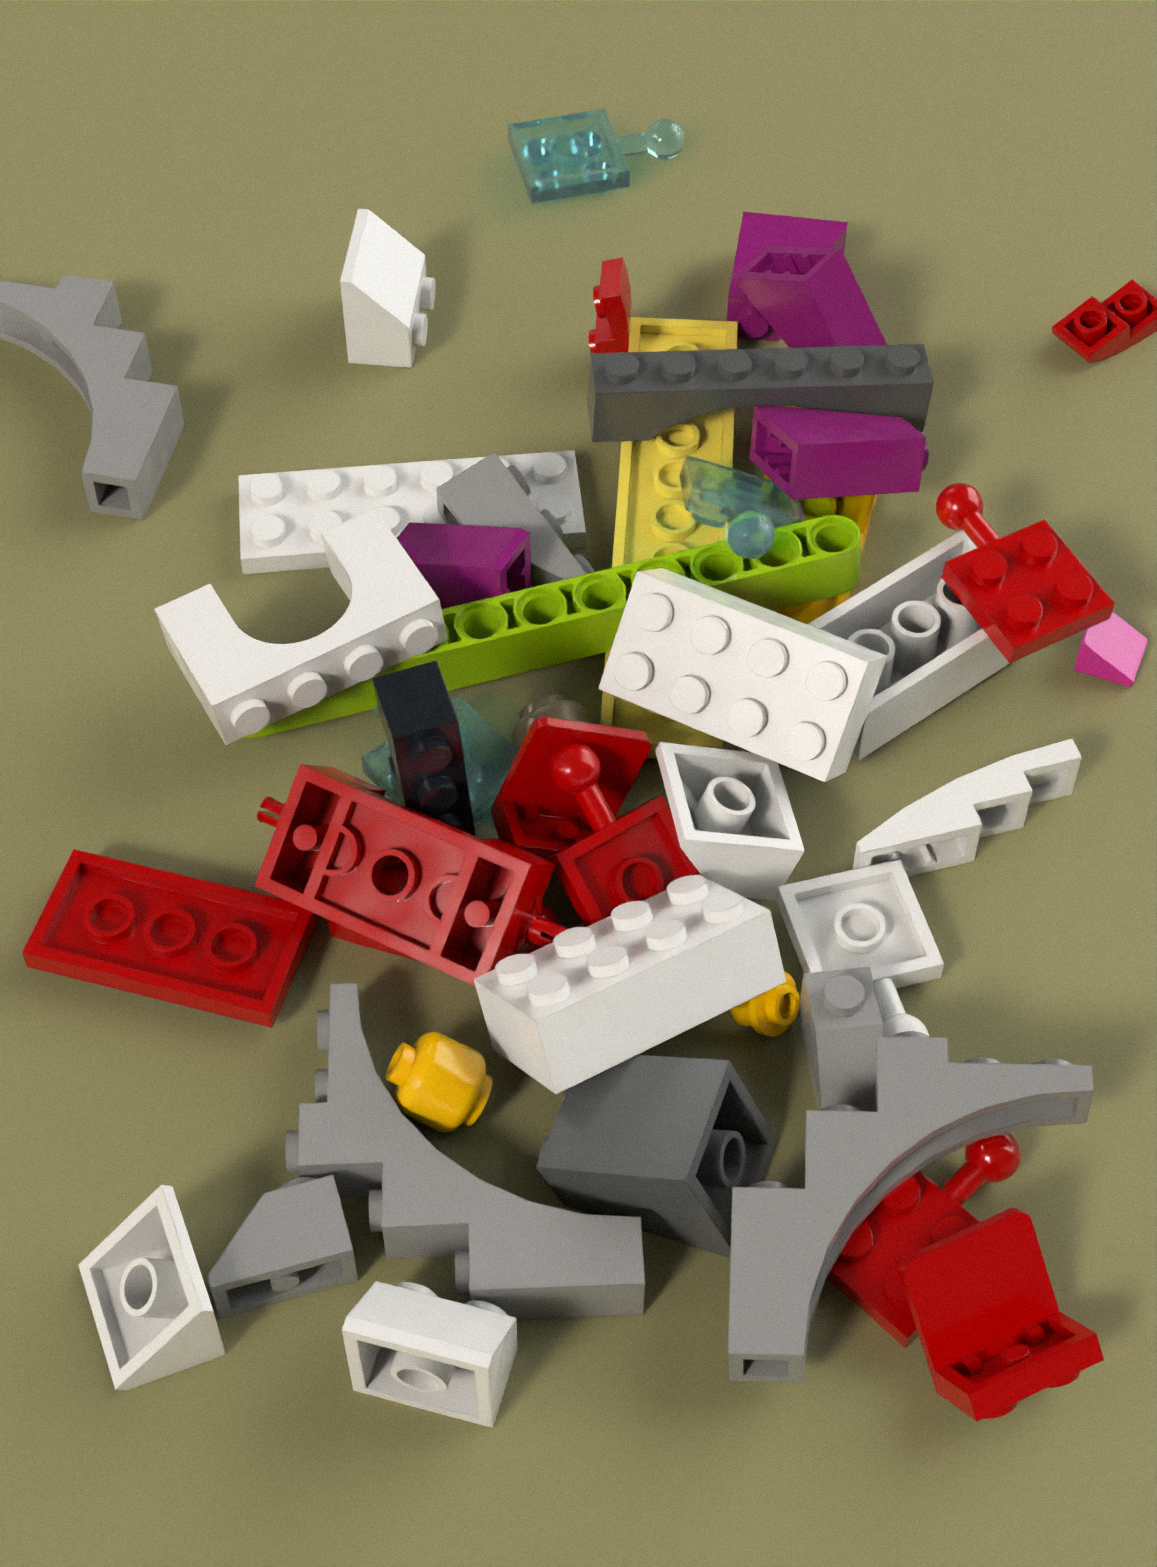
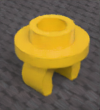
[729,971,800,1037]

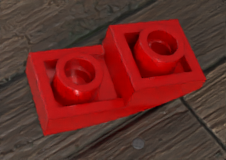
[588,257,632,353]
[1052,279,1157,363]

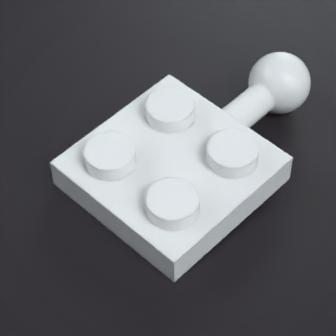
[776,859,944,1036]

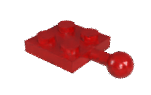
[936,483,1115,663]
[548,743,702,927]
[826,1133,1021,1348]

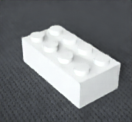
[807,530,1010,761]
[598,568,888,782]
[474,875,786,1094]

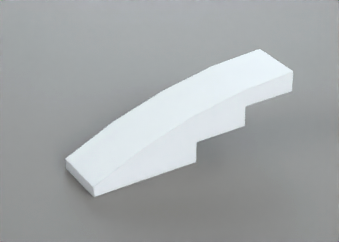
[852,739,1082,877]

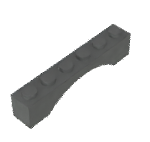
[587,344,934,442]

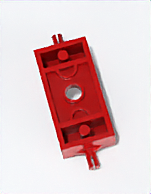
[254,764,567,987]

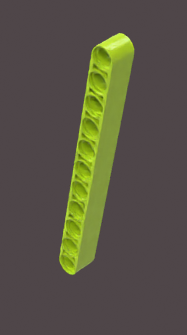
[244,515,861,739]

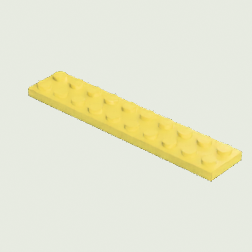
[600,317,738,759]

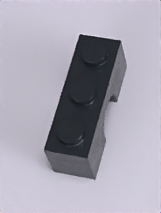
[372,660,476,836]

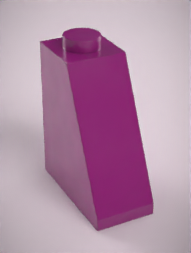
[727,212,848,342]
[734,246,887,348]
[749,404,929,500]
[397,522,531,609]

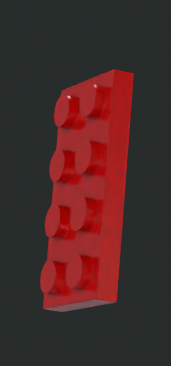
[22,849,317,1028]

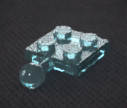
[508,109,685,204]
[679,455,806,559]

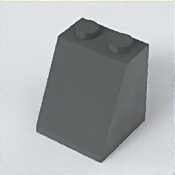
[536,1055,777,1257]

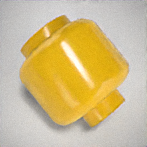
[385,1031,493,1133]

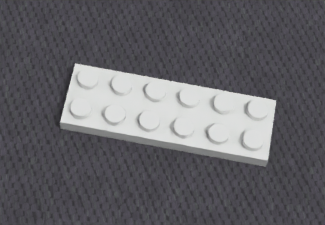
[238,450,586,574]

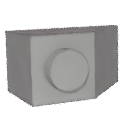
[798,967,884,1112]
[208,1175,358,1319]

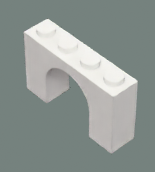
[154,508,448,745]

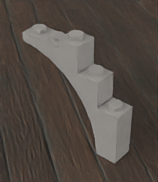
[0,274,185,520]
[285,983,645,1319]
[728,1031,1094,1383]

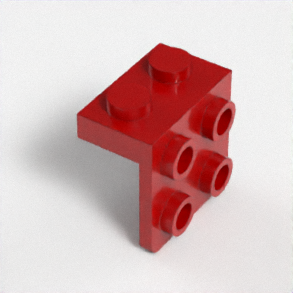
[490,717,651,861]
[898,1208,1104,1422]

